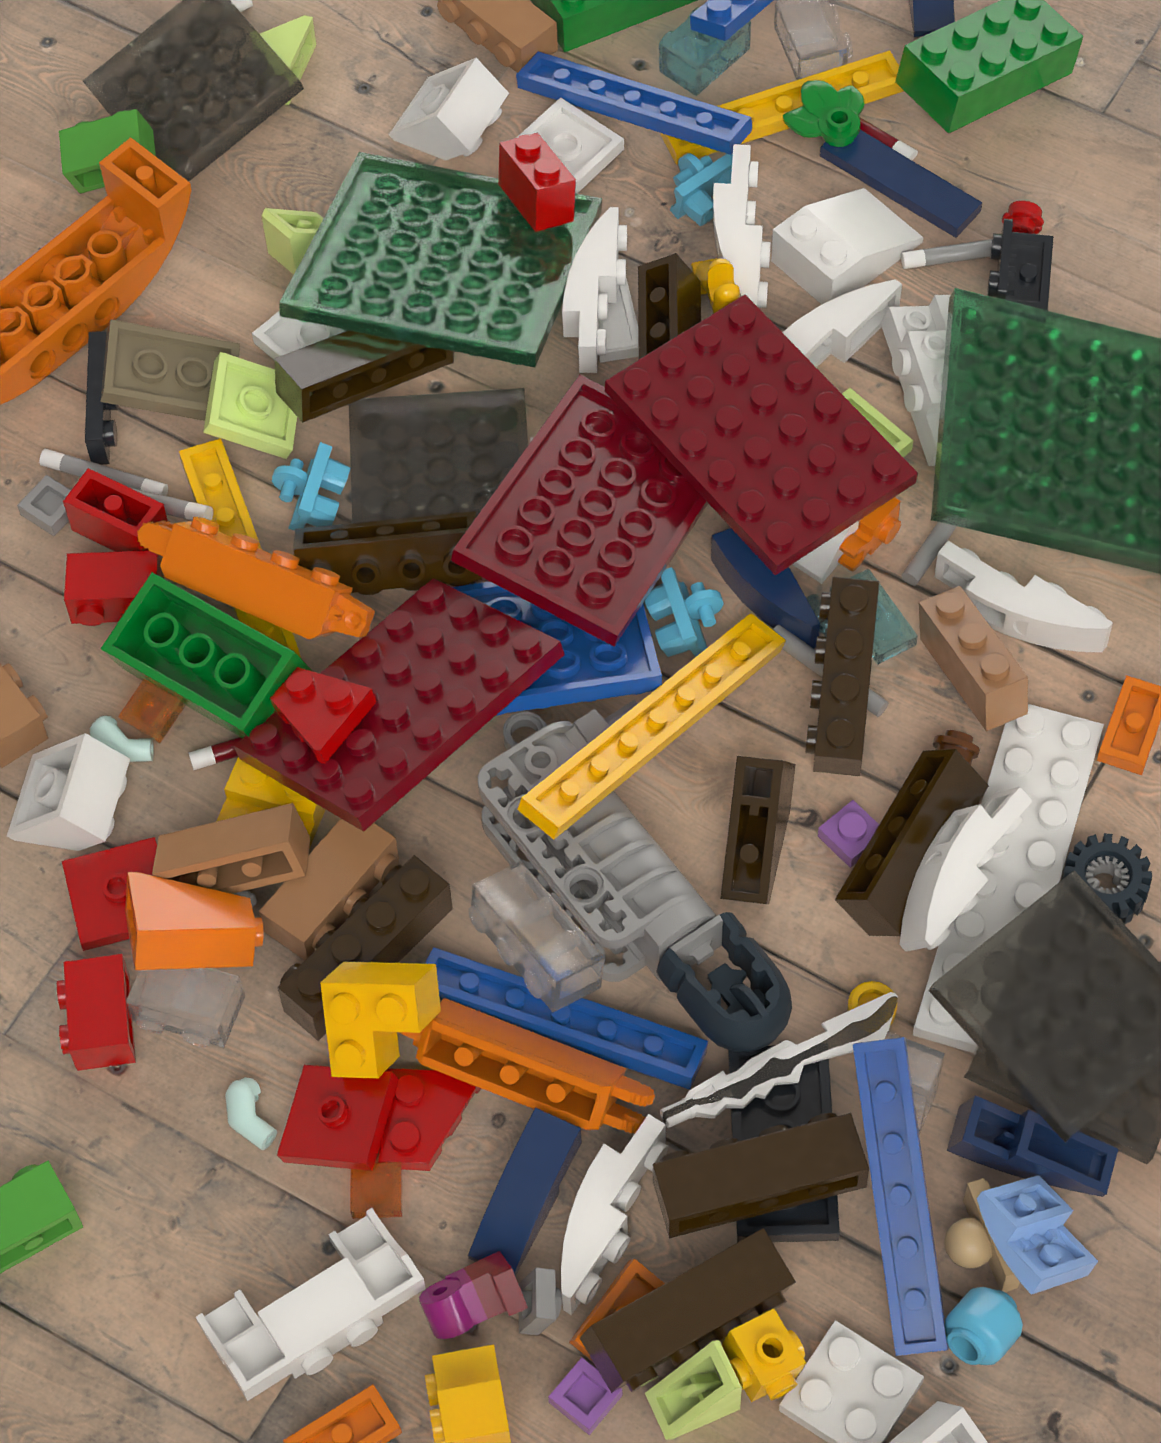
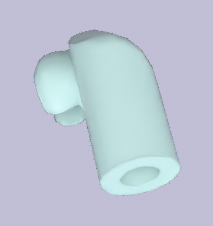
[90,716,154,762]
[225,1077,277,1150]

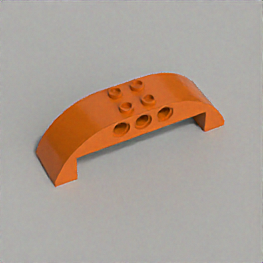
[0,137,192,405]

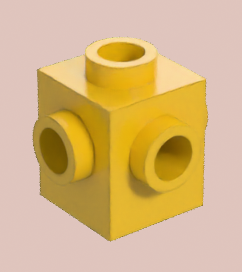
[722,1309,806,1403]

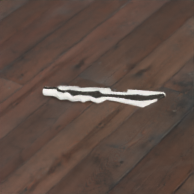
[660,992,898,1128]

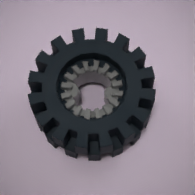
[1060,833,1152,928]

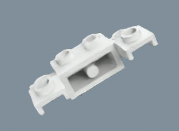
[881,294,1025,466]
[196,1208,426,1401]

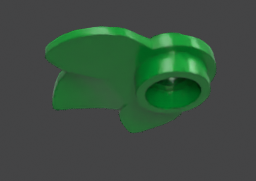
[783,80,864,147]

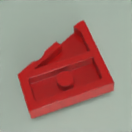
[270,667,377,764]
[378,1068,481,1171]

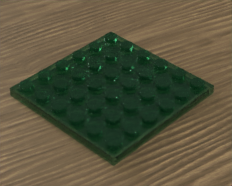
[279,152,602,368]
[931,288,1161,574]

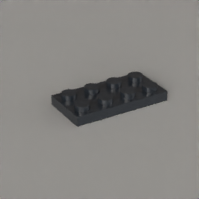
[728,1044,840,1243]

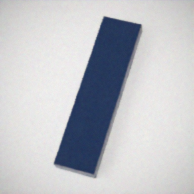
[820,130,982,238]

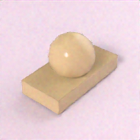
[944,1178,1020,1292]

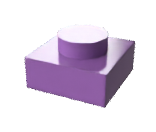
[818,800,879,868]
[548,1357,623,1435]

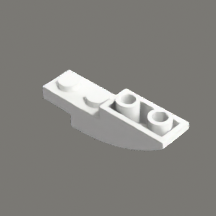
[713,144,771,308]
[562,207,627,373]
[934,541,1113,652]
[899,786,1032,952]
[561,1114,669,1315]

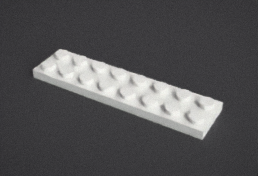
[912,704,1104,1063]

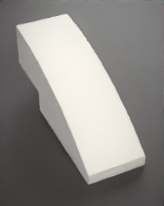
[782,279,902,368]

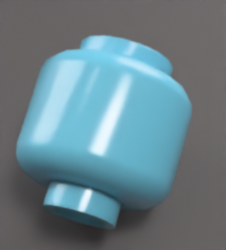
[945,1287,1023,1365]

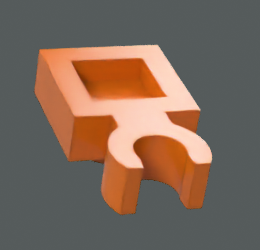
[838,497,901,572]

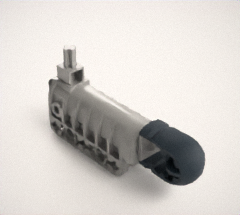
[478,700,792,1052]

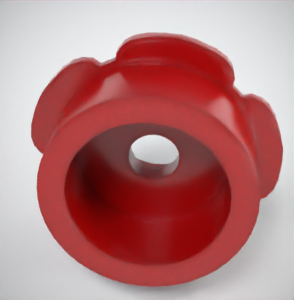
[1002,200,1044,234]

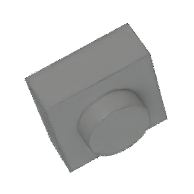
[17,475,71,536]
[519,1268,562,1335]

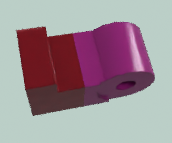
[419,1251,528,1339]

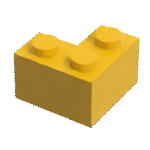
[320,962,441,1079]
[425,1344,511,1443]

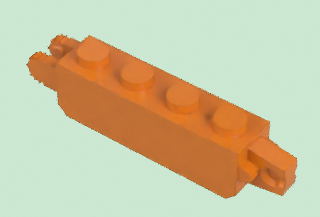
[137,517,375,640]
[399,998,655,1134]

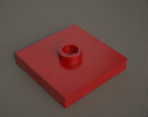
[62,837,157,951]
[277,1065,399,1171]

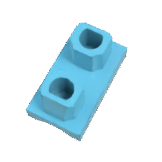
[670,153,733,226]
[272,442,351,531]
[645,567,724,657]

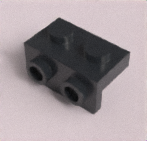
[987,219,1054,319]

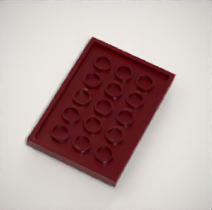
[605,294,918,575]
[451,374,708,647]
[234,578,565,832]

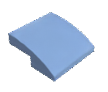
[977,1175,1098,1295]

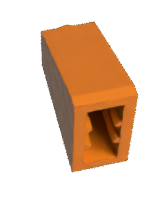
[125,872,264,970]

